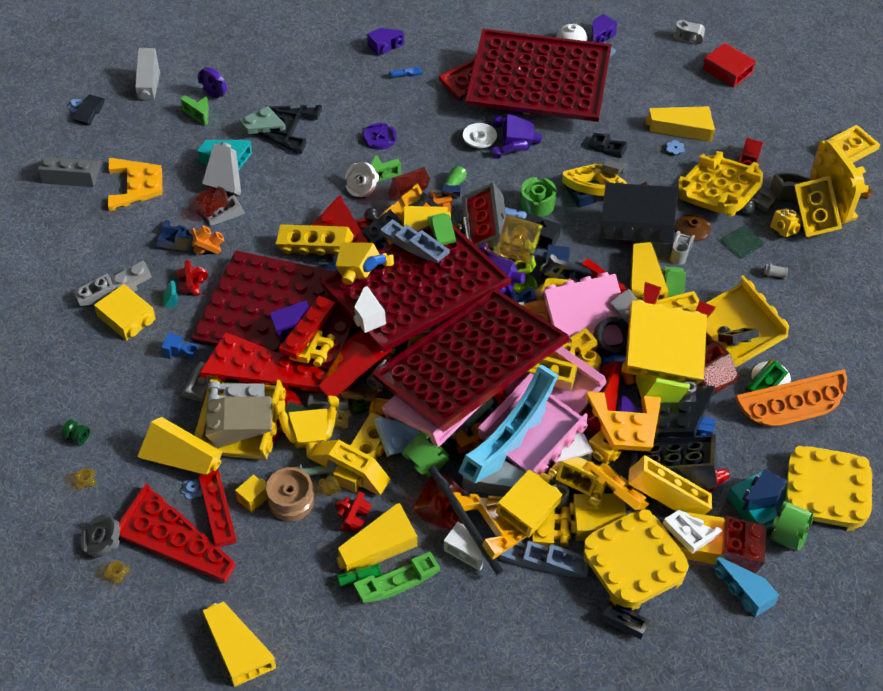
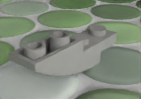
[74,260,152,306]

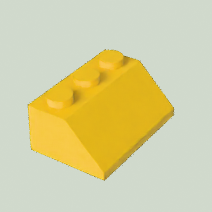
[794,176,842,237]

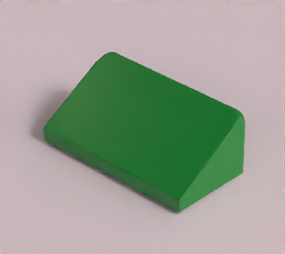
[745,359,789,392]

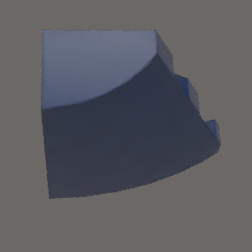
[156,220,193,253]

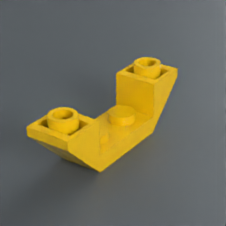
[309,440,390,496]

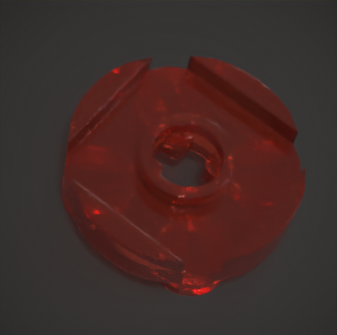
[193,186,228,218]

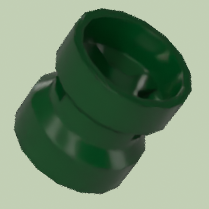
[61,419,90,445]

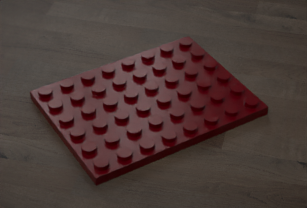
[465,29,612,122]
[320,224,511,353]
[191,250,356,372]
[372,288,570,433]

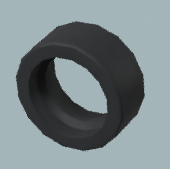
[593,317,629,355]

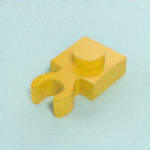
[562,328,598,355]

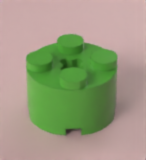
[520,177,556,217]
[402,431,451,478]
[770,501,814,551]

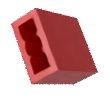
[703,43,756,88]

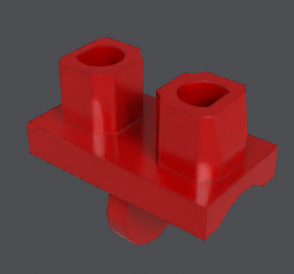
[177,260,208,296]
[335,491,372,533]

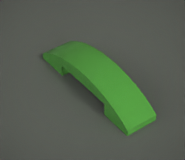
[353,551,440,603]

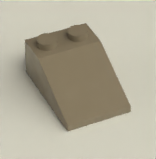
[206,396,272,448]

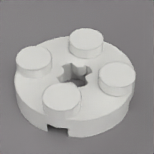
[345,162,379,197]

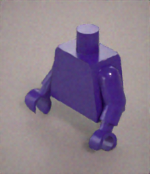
[491,114,542,159]
[478,242,525,294]

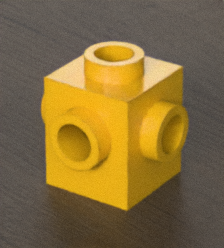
[770,208,802,237]
[589,429,621,464]

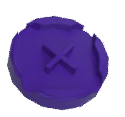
[197,67,227,98]
[363,123,396,150]

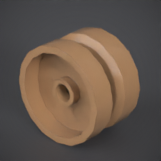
[266,467,314,521]

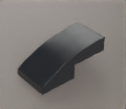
[73,94,105,125]
[588,133,627,158]

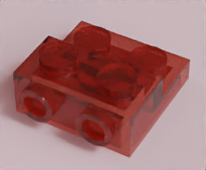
[388,167,430,199]

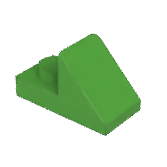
[180,95,209,126]
[371,155,401,182]
[427,213,456,245]
[664,267,686,298]

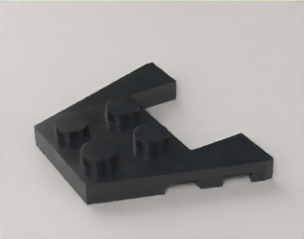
[259,105,322,154]
[637,385,715,438]

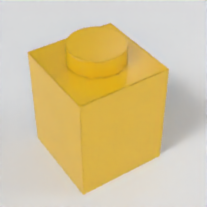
[235,474,268,513]

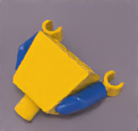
[333,242,394,285]

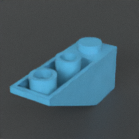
[714,557,779,617]

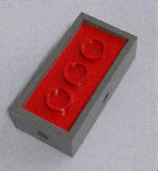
[462,183,510,256]

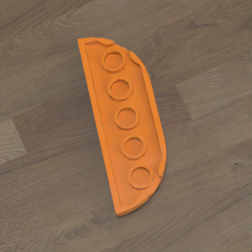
[734,369,847,427]

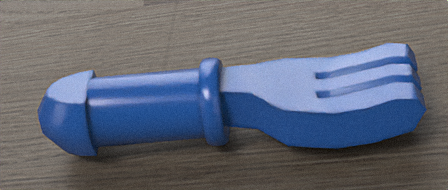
[389,66,423,78]

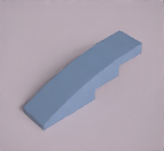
[380,219,450,263]
[499,541,589,578]

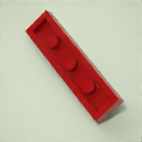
[279,296,336,360]
[199,470,237,547]

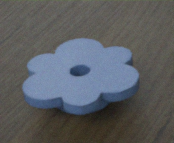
[68,99,83,112]
[666,140,685,155]
[181,479,202,499]

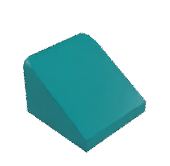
[163,281,178,308]

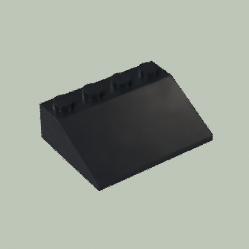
[600,182,678,244]
[631,434,718,493]

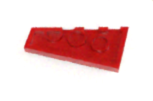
[439,57,476,101]

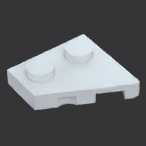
[662,510,722,554]

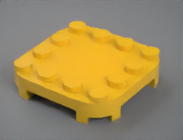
[810,138,869,224]
[678,151,763,216]
[785,446,872,531]
[583,509,689,610]

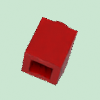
[739,138,763,166]

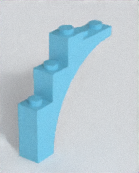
[459,365,559,483]

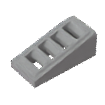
[204,195,245,226]

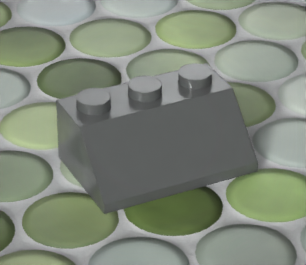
[38,157,102,187]

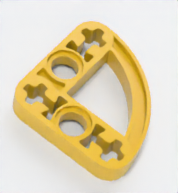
[562,164,627,196]

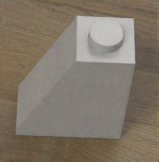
[135,48,160,100]
[202,142,241,195]
[462,461,526,496]

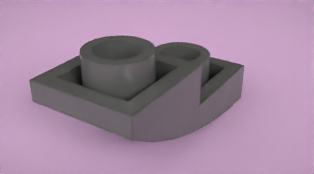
[602,159,629,175]

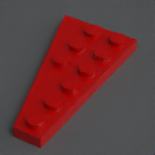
[200,332,327,392]
[119,483,236,583]

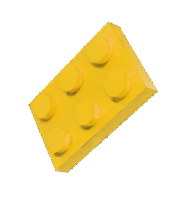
[828,125,880,163]

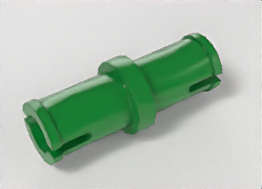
[337,562,382,588]

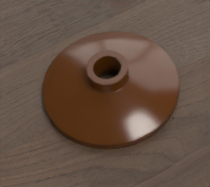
[675,214,711,242]

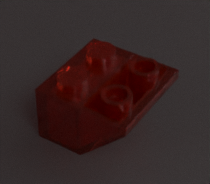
[698,340,739,395]
[412,474,468,532]
[722,516,766,574]

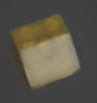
[495,215,543,264]

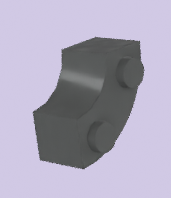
[770,173,812,203]

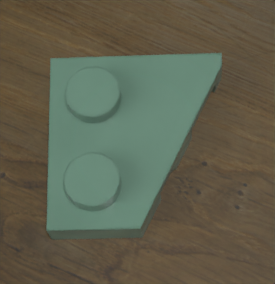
[239,106,286,134]

